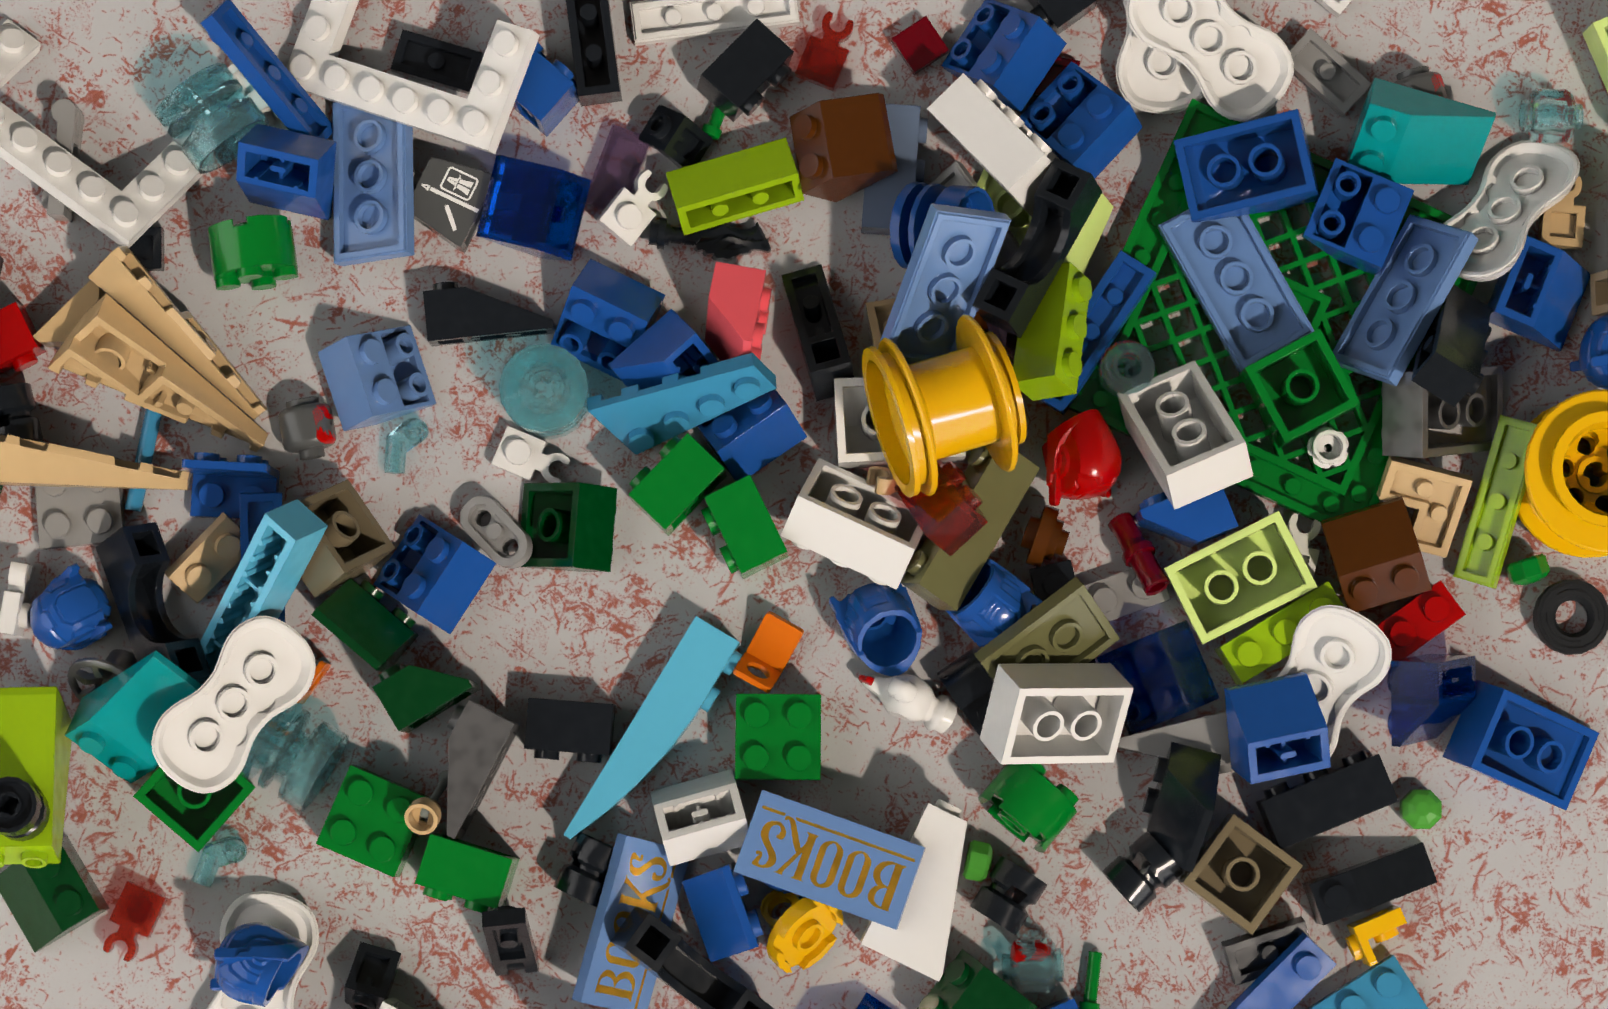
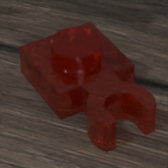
[795,11,853,92]
[103,881,168,962]

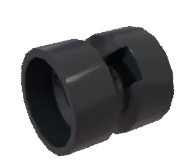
[0,383,44,442]
[0,776,50,841]
[554,832,614,907]
[1102,832,1183,912]
[970,855,1047,935]

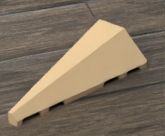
[88,246,267,420]
[48,294,268,452]
[0,434,191,490]

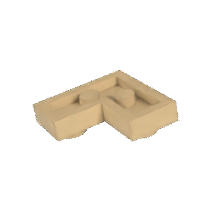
[1376,456,1473,558]

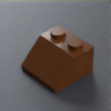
[789,93,898,202]
[1320,496,1432,612]

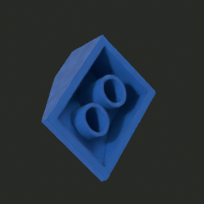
[1173,109,1320,223]
[1442,679,1599,810]

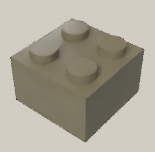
[300,479,395,598]
[1178,814,1303,935]

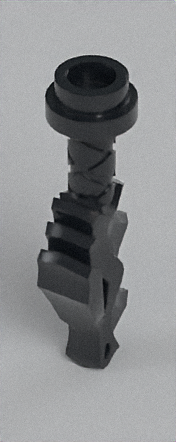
[648,218,771,262]

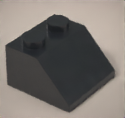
[1142,742,1221,872]

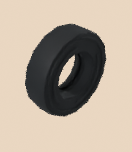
[1533,579,1608,655]

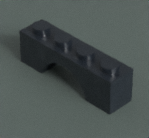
[972,158,1102,338]
[96,522,211,684]
[610,907,774,1009]

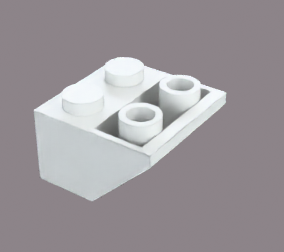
[650,769,748,866]

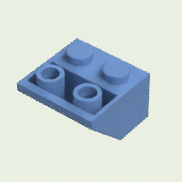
[318,325,437,431]

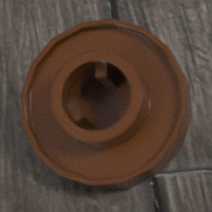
[1020,505,1070,568]

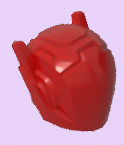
[1042,409,1122,506]

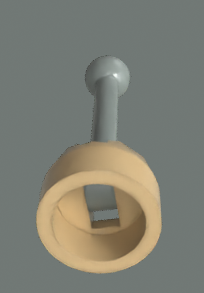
[404,770,448,835]

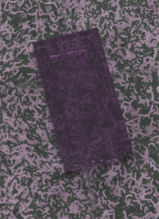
[583,124,650,211]

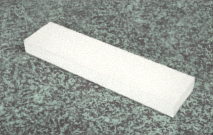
[630,0,800,46]

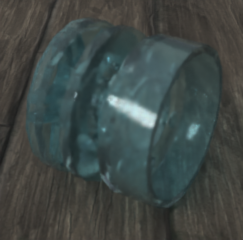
[155,63,269,174]
[499,343,593,439]
[240,704,349,811]

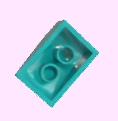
[1346,77,1496,185]
[65,650,202,784]

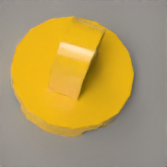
[760,890,844,973]

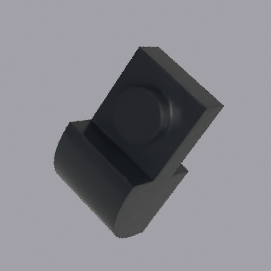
[937,649,994,736]

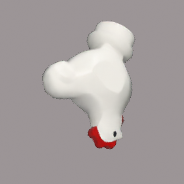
[858,674,957,734]

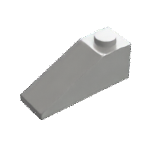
[1118,711,1234,774]

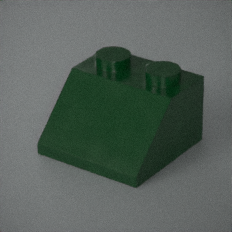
[521,482,617,572]
[311,578,419,672]
[372,663,481,733]
[0,836,110,953]
[917,949,1037,1009]

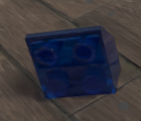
[476,155,592,261]
[1097,620,1220,735]
[1387,654,1476,747]

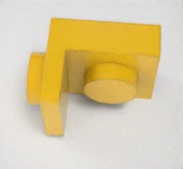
[1345,905,1407,967]

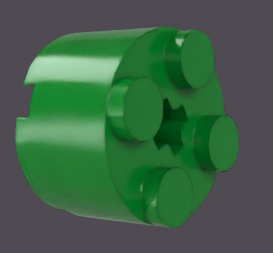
[207,215,298,290]
[978,764,1079,853]

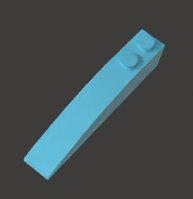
[200,499,328,685]
[563,616,743,839]

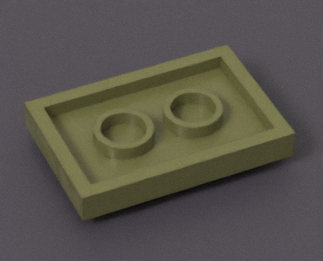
[974,577,1120,682]

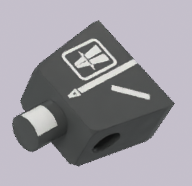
[413,157,499,253]

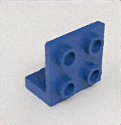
[182,452,280,520]

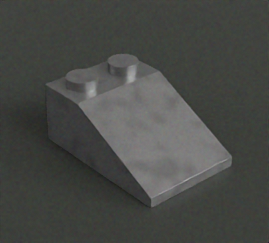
[1381,365,1503,458]
[446,700,521,839]

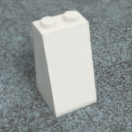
[860,799,967,982]

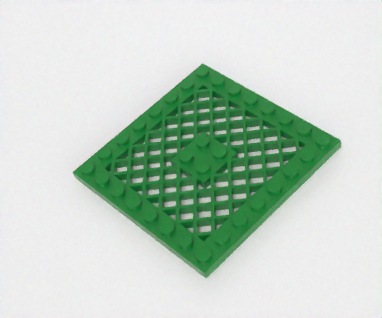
[1069,99,1478,523]

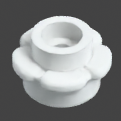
[1307,427,1349,469]

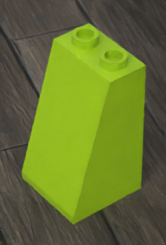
[0,686,72,868]

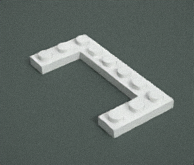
[286,0,540,154]
[0,19,206,248]

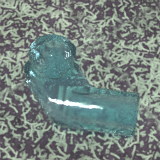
[384,418,429,474]
[191,836,247,888]

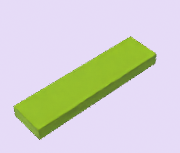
[1453,414,1538,589]

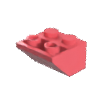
[705,262,772,361]

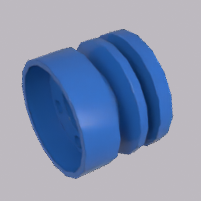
[890,182,995,269]

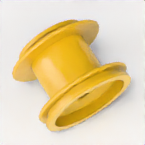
[862,314,1027,498]
[1518,389,1608,558]

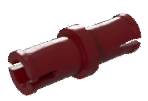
[1108,512,1170,596]

